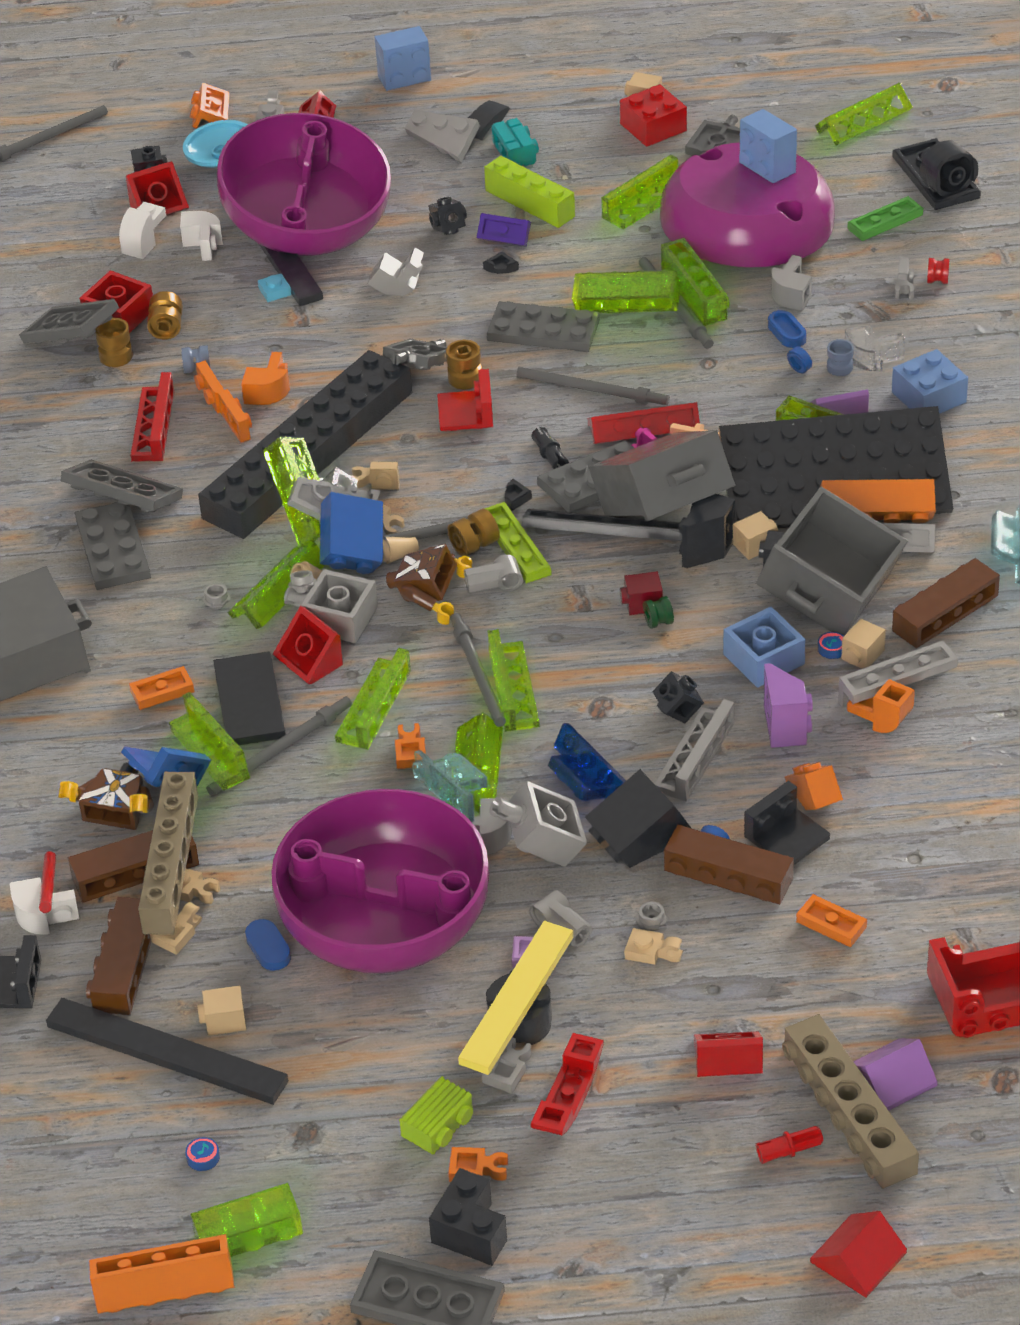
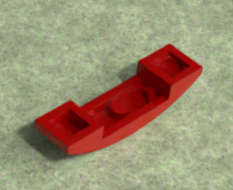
[531,1033,604,1136]

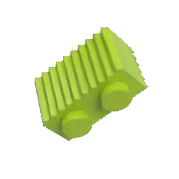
[399,1076,473,1154]

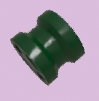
[643,596,674,629]

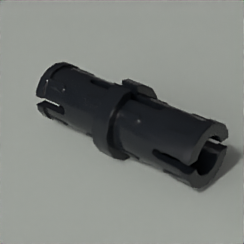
[531,427,569,469]

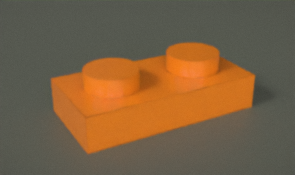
[194,360,224,414]
[218,389,252,443]
[129,666,195,710]
[796,894,867,948]

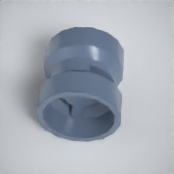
[827,339,854,376]
[181,345,210,374]

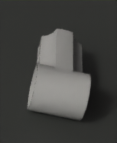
[464,554,523,593]
[529,890,592,947]

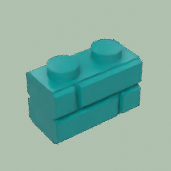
[492,118,539,166]

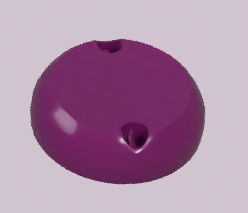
[217,113,391,256]
[660,143,835,267]
[271,789,489,974]

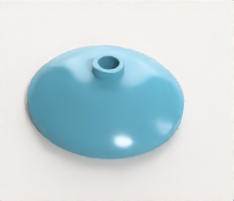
[183,120,248,168]

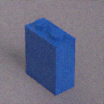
[320,492,383,574]

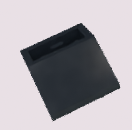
[679,494,735,568]

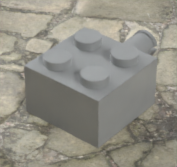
[284,569,378,643]
[489,781,587,867]

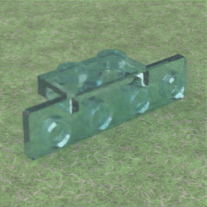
[991,505,1020,585]
[412,750,487,822]

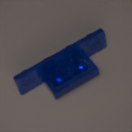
[548,723,626,801]

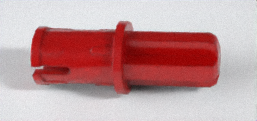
[755,1126,824,1164]

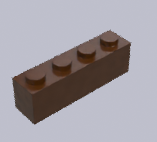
[892,558,1000,649]
[664,825,794,905]
[68,830,199,903]
[86,897,152,1015]

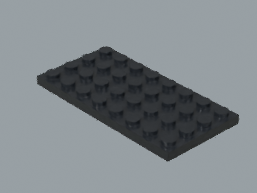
[719,406,954,529]

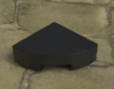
[483,252,519,274]
[505,479,532,511]

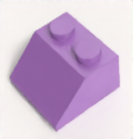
[764,663,813,748]

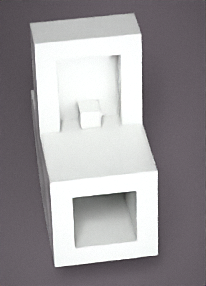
[119,202,166,259]
[180,211,223,261]
[10,877,79,934]

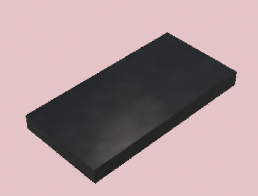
[892,138,981,210]
[213,651,286,747]

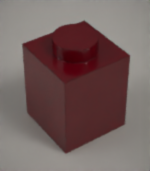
[620,571,663,615]

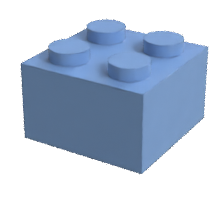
[375,26,431,91]
[739,109,797,183]
[892,349,968,414]
[723,607,805,688]

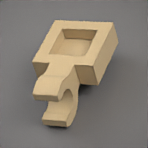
[351,462,400,490]
[150,902,202,955]
[624,928,683,965]

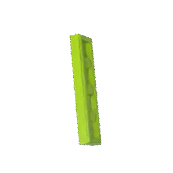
[484,502,552,584]

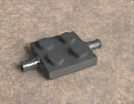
[685,115,740,156]
[383,338,447,370]

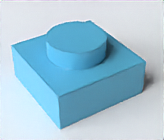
[258,273,291,302]

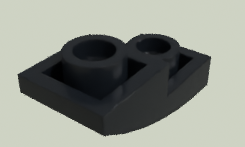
[468,100,510,140]

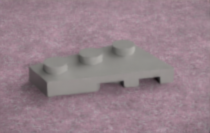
[405,110,480,163]
[287,477,380,520]

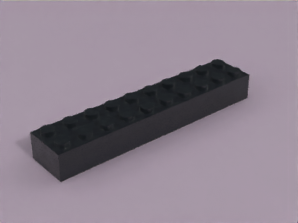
[198,350,412,539]

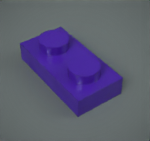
[476,213,531,247]

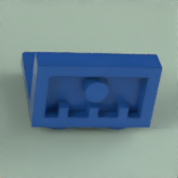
[121,747,212,787]

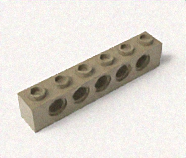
[138,772,198,935]
[782,1014,919,1189]

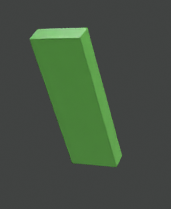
[847,196,924,241]

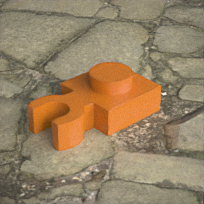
[395,723,427,769]
[448,1147,508,1182]

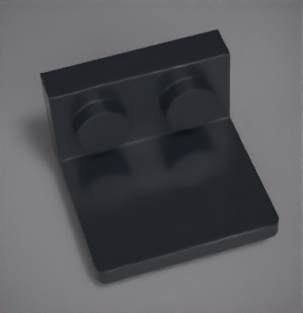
[744,781,830,865]
[0,935,42,1008]

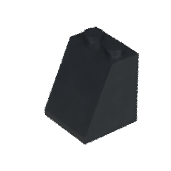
[585,769,691,868]

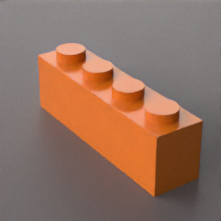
[820,479,936,524]
[89,1234,235,1314]

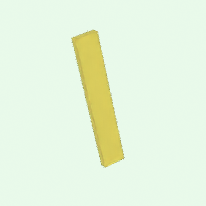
[458,921,573,1075]

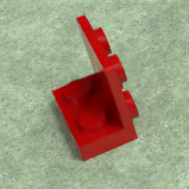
[437,369,493,431]

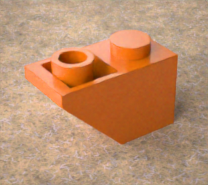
[784,762,843,810]

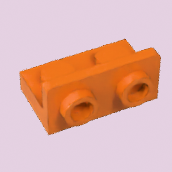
[190,83,229,129]

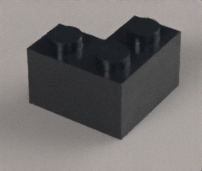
[429,1168,507,1266]

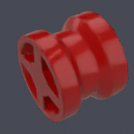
[927,258,950,284]

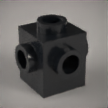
[131,146,167,172]
[428,197,467,235]
[652,671,704,723]

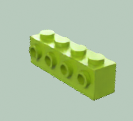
[484,156,575,228]

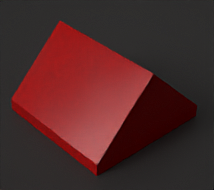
[126,161,189,215]
[272,606,343,684]
[694,1031,763,1077]
[810,1211,907,1298]

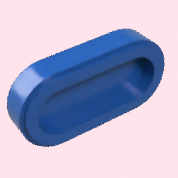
[768,310,806,348]
[245,919,291,971]

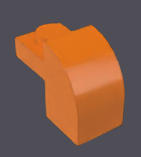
[241,352,290,405]
[847,679,915,733]

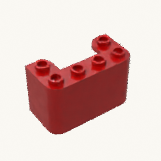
[927,937,1020,1038]

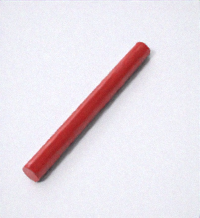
[39,851,56,913]

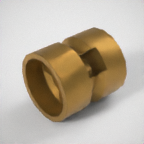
[147,291,183,340]
[95,318,133,367]
[446,339,481,390]
[447,508,500,556]

